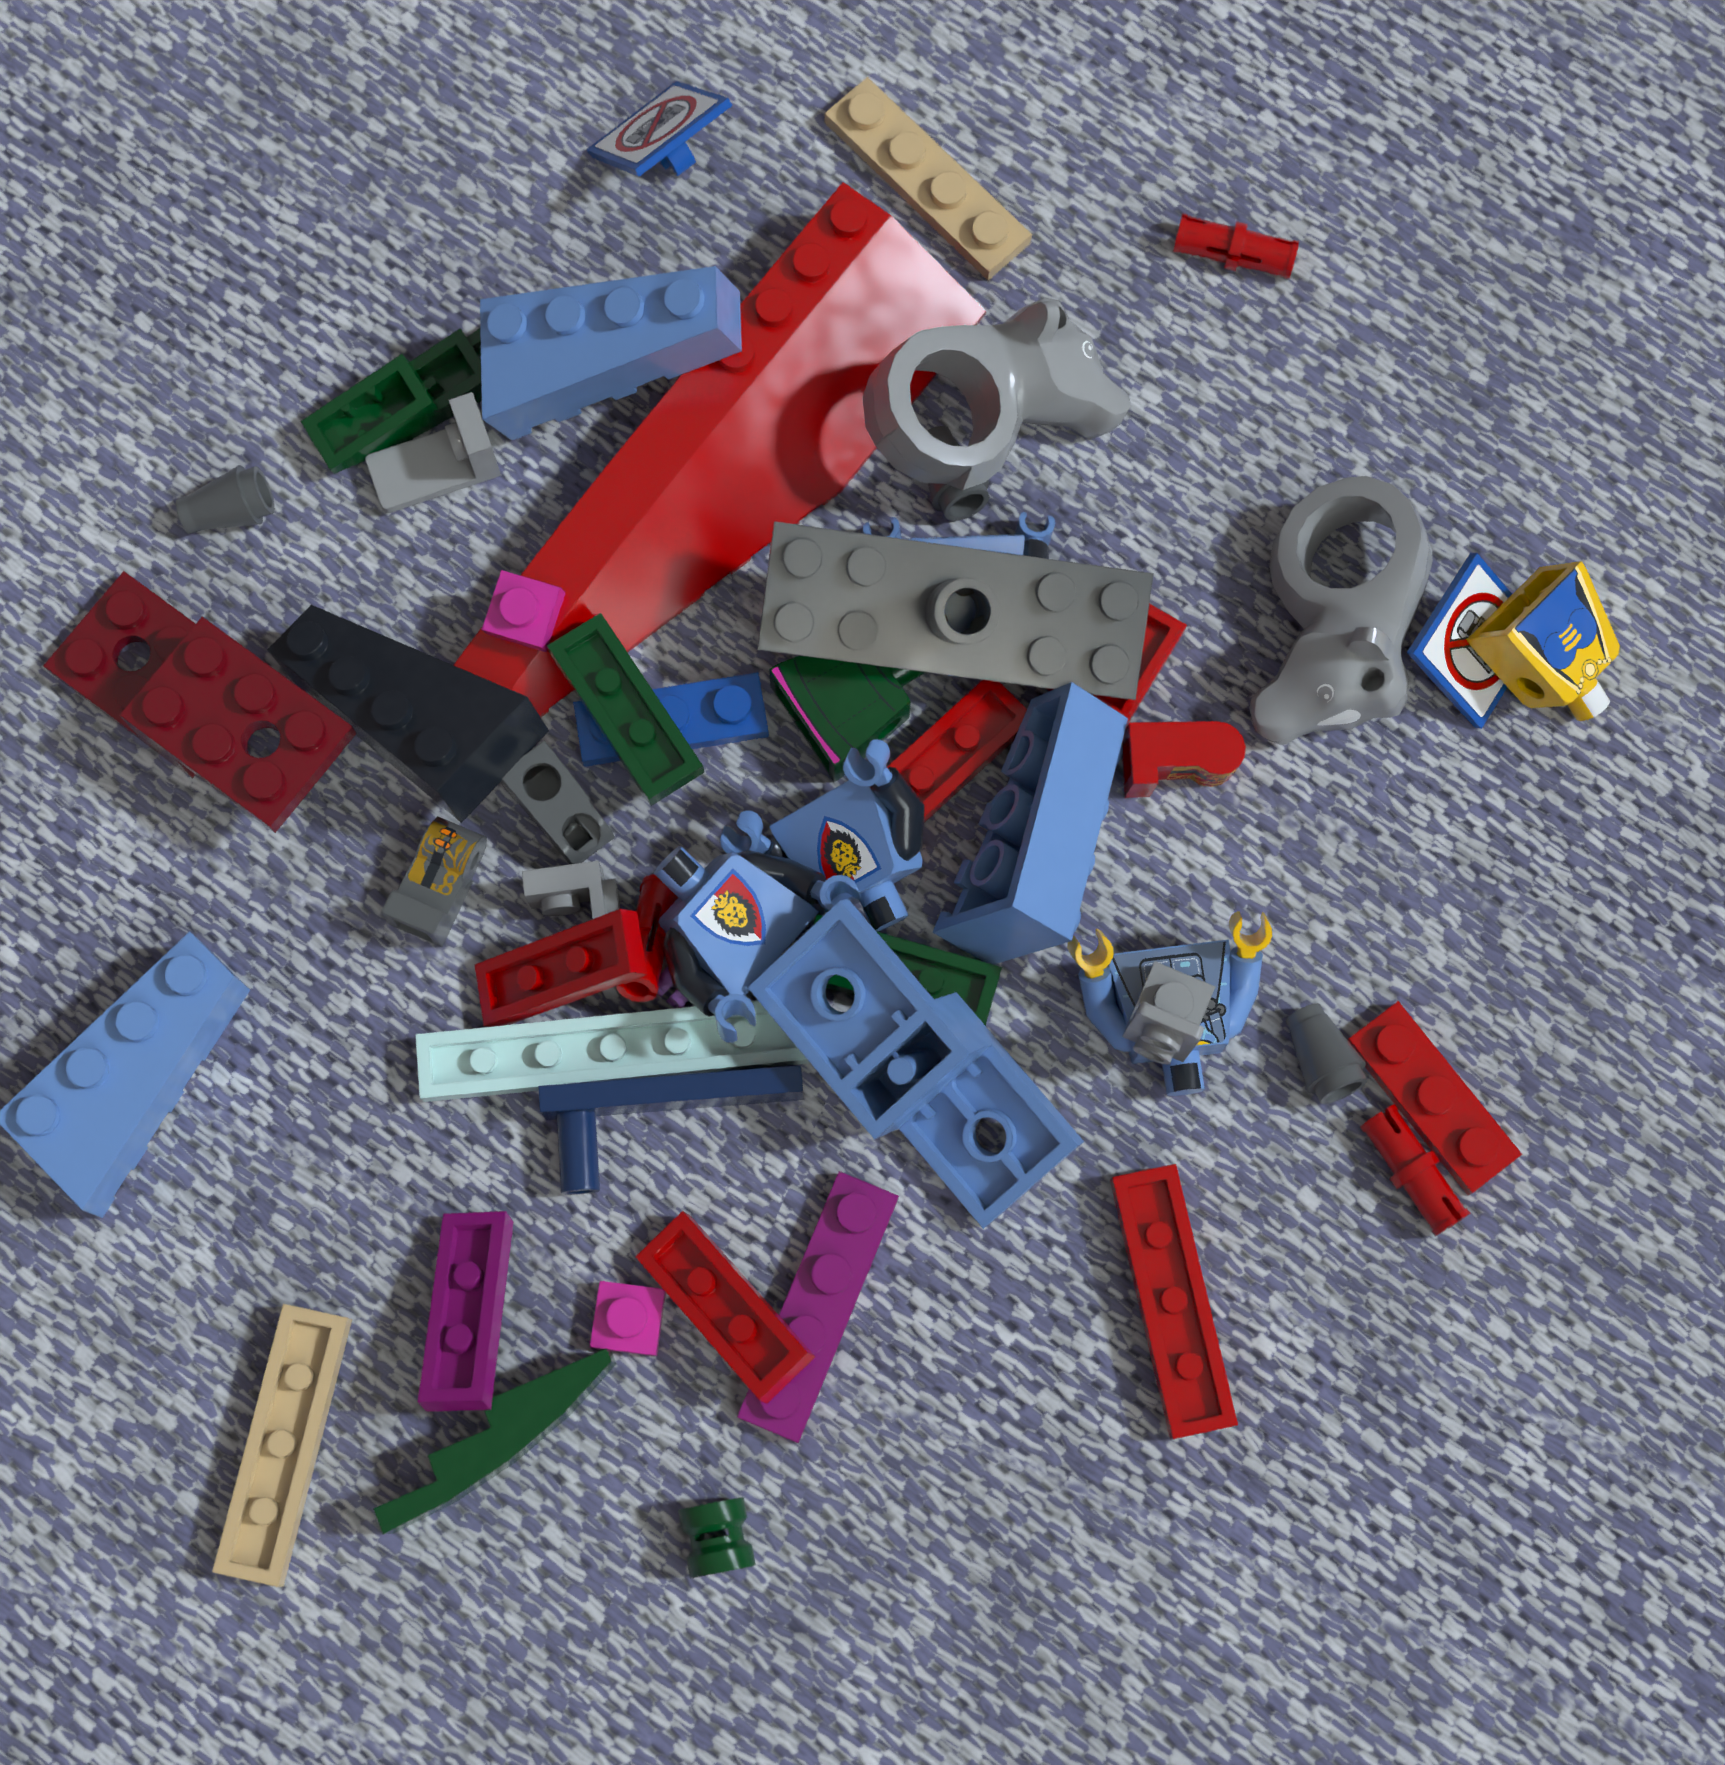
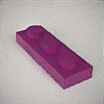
[418,1211,514,1412]

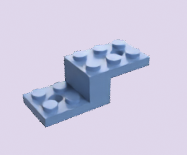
[747,899,1084,1229]

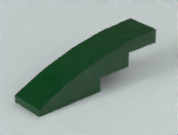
[300,328,482,474]
[373,1348,617,1534]

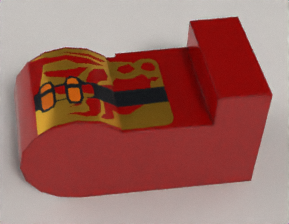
[1122,721,1246,798]

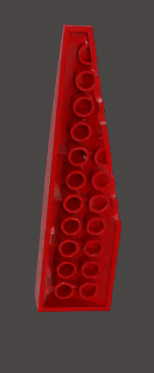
[454,182,986,717]

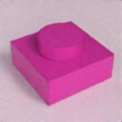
[482,570,565,652]
[590,1281,666,1357]

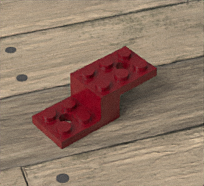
[43,571,357,833]

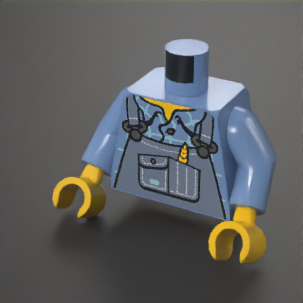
[1067,911,1272,1096]

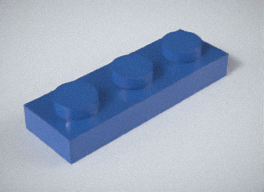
[573,672,769,767]

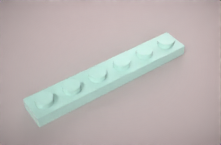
[416,1000,810,1102]

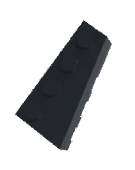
[267,605,549,823]

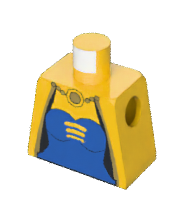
[1466,561,1620,721]

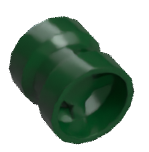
[678,1497,756,1578]

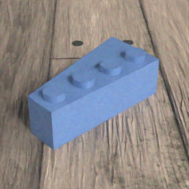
[480,266,742,440]
[932,682,1128,964]
[0,931,250,1218]

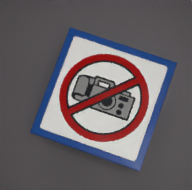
[586,81,733,177]
[1407,552,1512,729]

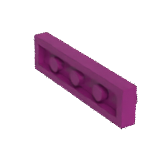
[737,1171,899,1444]

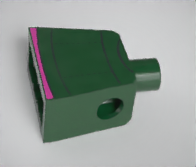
[769,655,926,782]

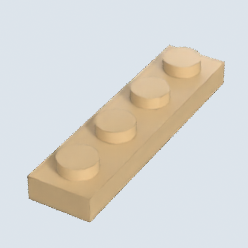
[825,77,1032,280]
[212,1304,352,1587]

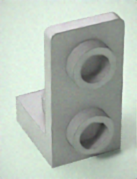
[366,392,501,513]
[522,861,620,999]
[1122,961,1216,1065]

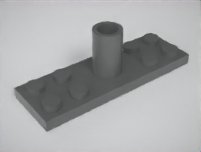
[757,521,1154,700]

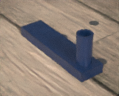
[538,1065,804,1195]

